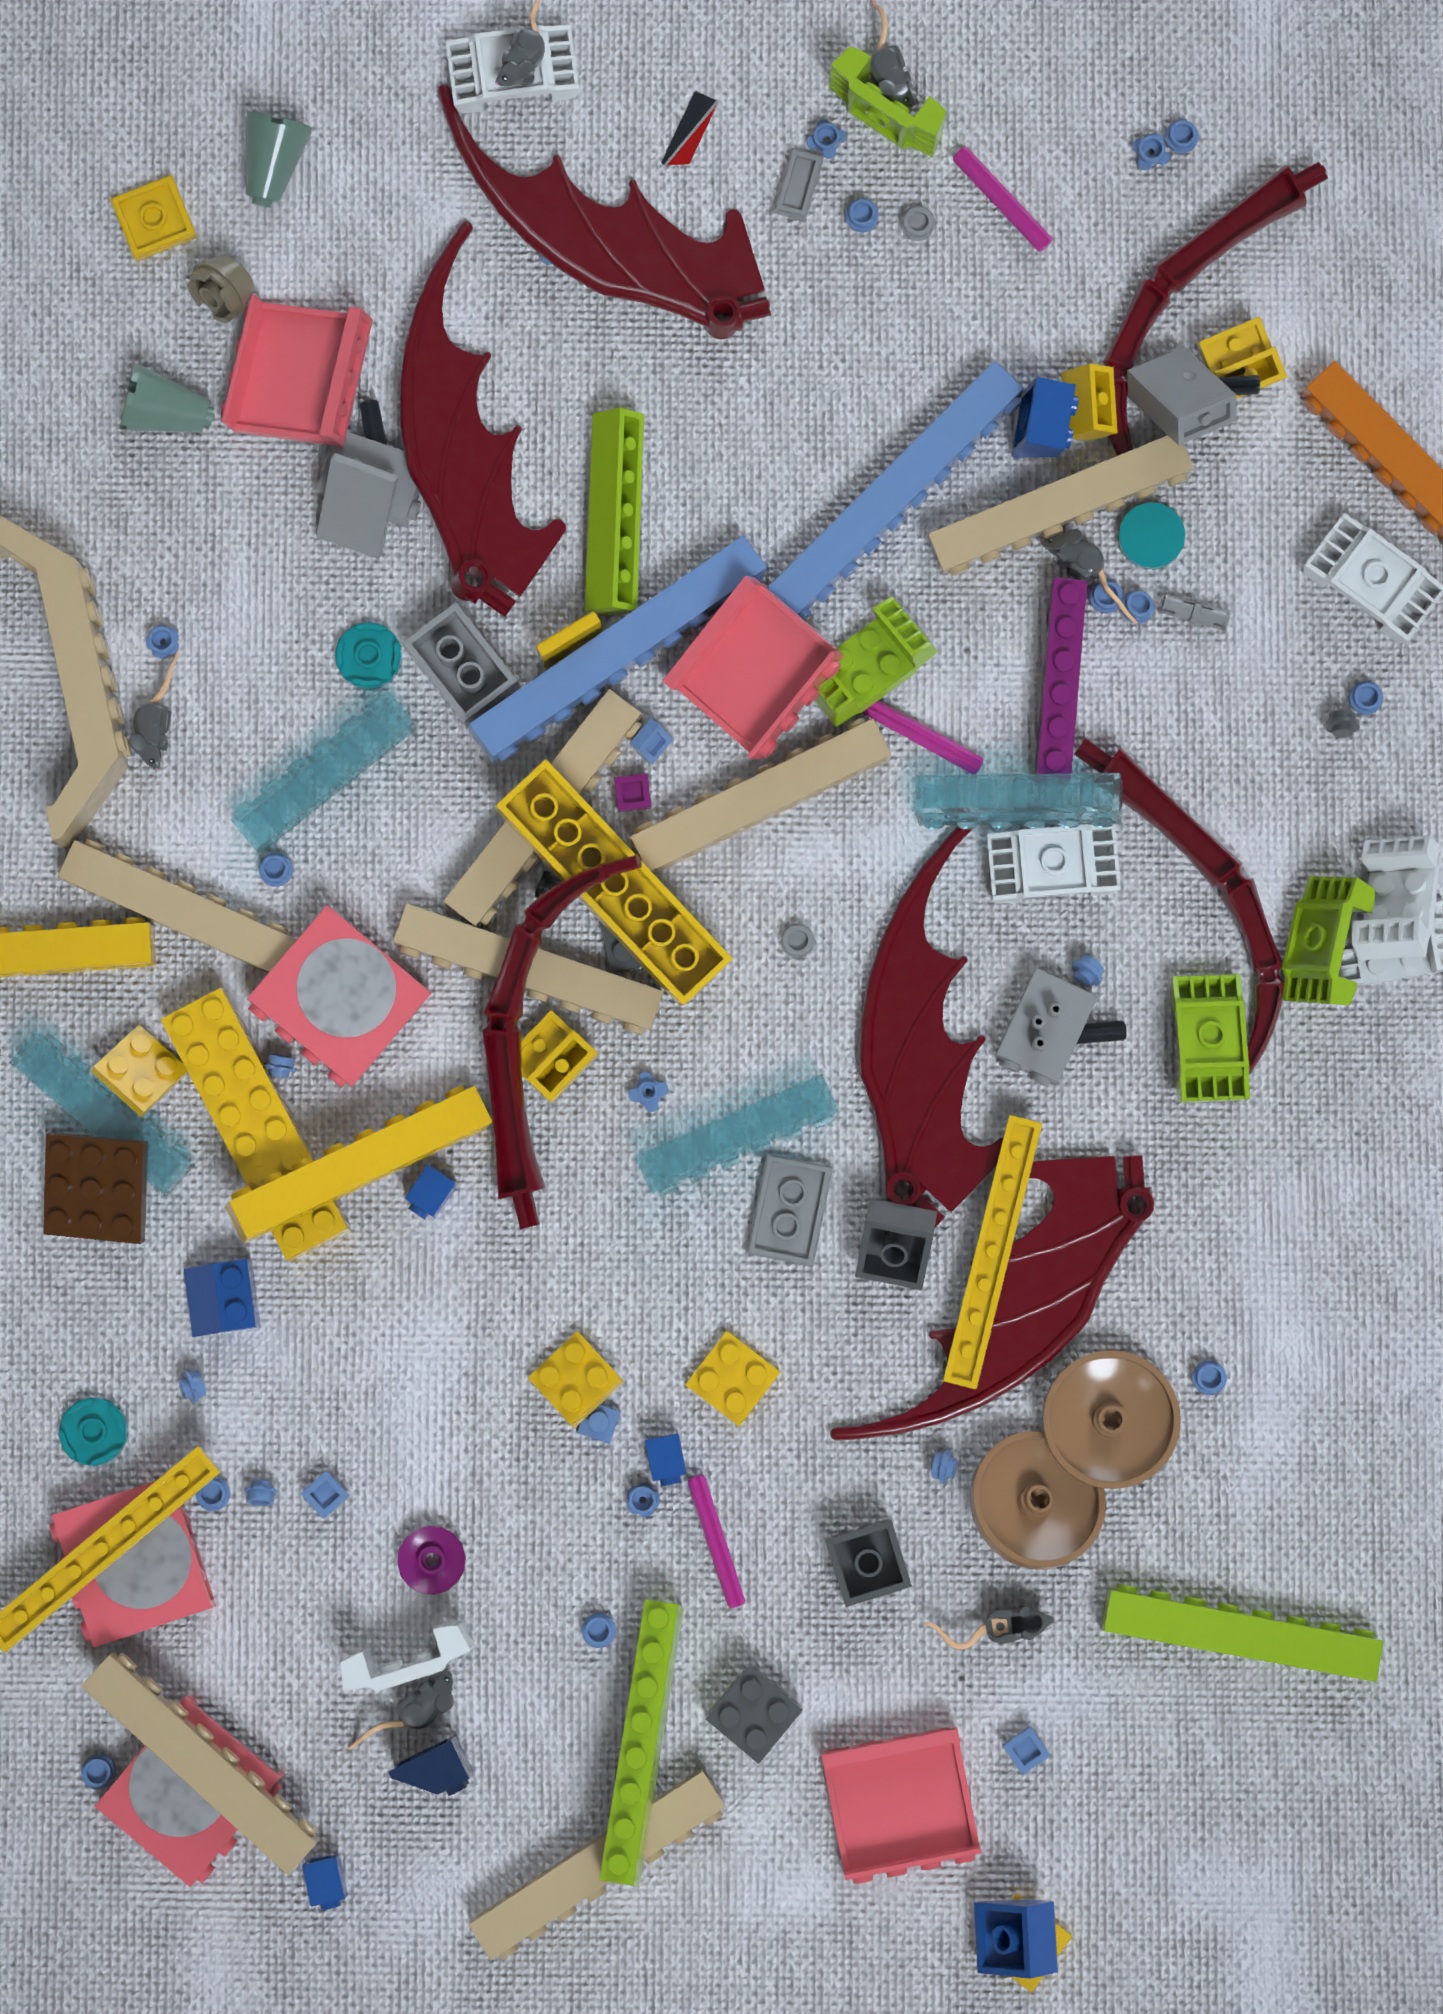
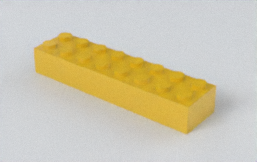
[494,759,733,1006]
[160,987,351,1262]

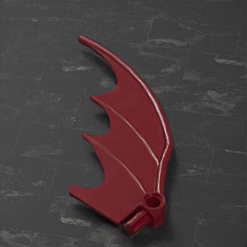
[437,84,771,339]
[400,221,566,617]
[859,819,1003,1228]
[830,1155,1154,1441]

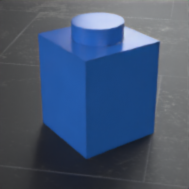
[405,1164,458,1220]
[645,1433,687,1486]
[302,1853,348,1910]

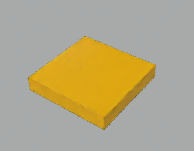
[110,174,198,262]
[536,612,602,669]

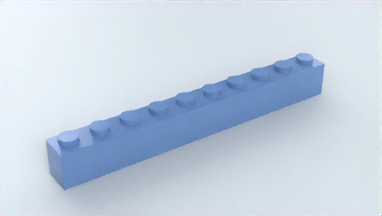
[768,361,1024,621]
[469,535,767,764]

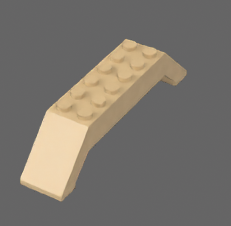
[0,516,132,849]

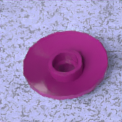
[397,1526,466,1595]

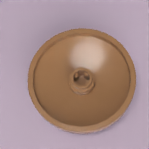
[1042,1350,1181,1489]
[970,1431,1106,1570]

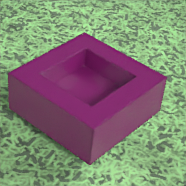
[614,774,652,813]

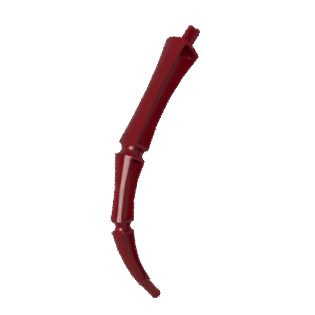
[1103,162,1328,456]
[1074,738,1284,1074]
[482,855,642,1229]

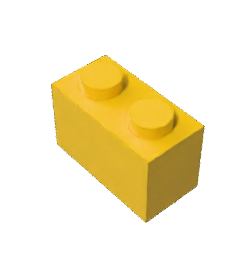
[1061,363,1118,441]

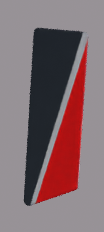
[661,91,718,165]

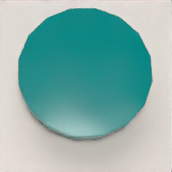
[1118,502,1185,570]
[335,622,403,690]
[58,1397,128,1466]

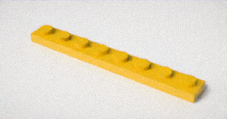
[943,1115,1043,1389]
[0,1446,221,1653]

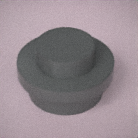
[1325,710,1360,738]

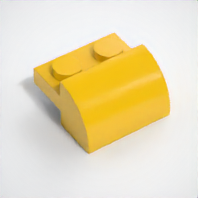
[1196,316,1287,399]
[521,1010,599,1104]

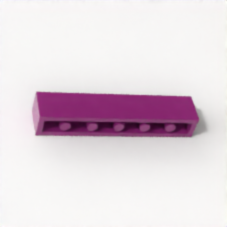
[1034,578,1087,786]

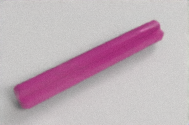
[953,147,1052,252]
[862,700,984,774]
[688,1475,745,1608]

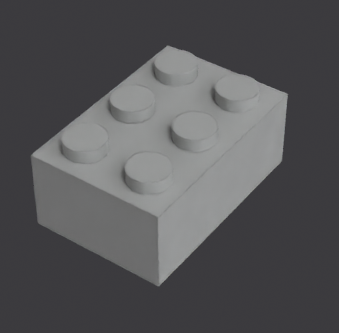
[402,602,520,729]

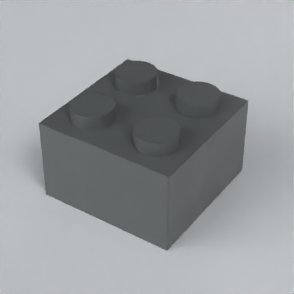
[855,1198,937,1290]
[824,1518,912,1607]
[705,1662,803,1764]

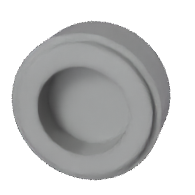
[901,206,935,241]
[781,924,815,958]

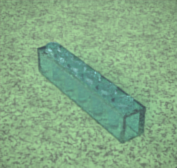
[231,693,417,855]
[915,773,1123,829]
[9,1031,195,1196]
[635,1074,839,1198]

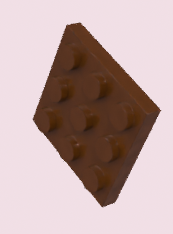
[43,1132,148,1244]

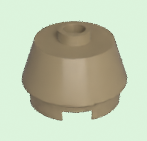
[187,255,254,323]

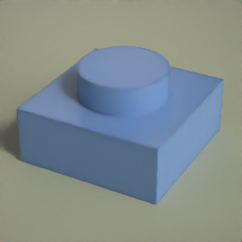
[629,718,673,765]
[577,1404,621,1444]
[301,1470,350,1519]
[1002,1726,1051,1775]

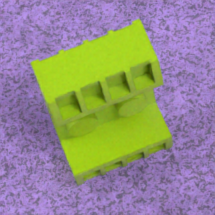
[829,46,947,157]
[814,596,938,727]
[1282,876,1375,1005]
[1170,974,1250,1103]

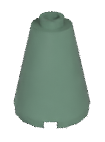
[246,111,312,208]
[119,363,215,432]

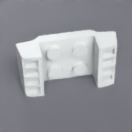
[445,25,579,114]
[1304,513,1443,644]
[987,823,1121,904]
[1352,835,1439,961]
[1338,901,1443,986]
[340,1621,475,1692]

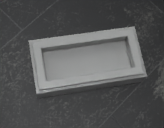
[774,148,824,222]

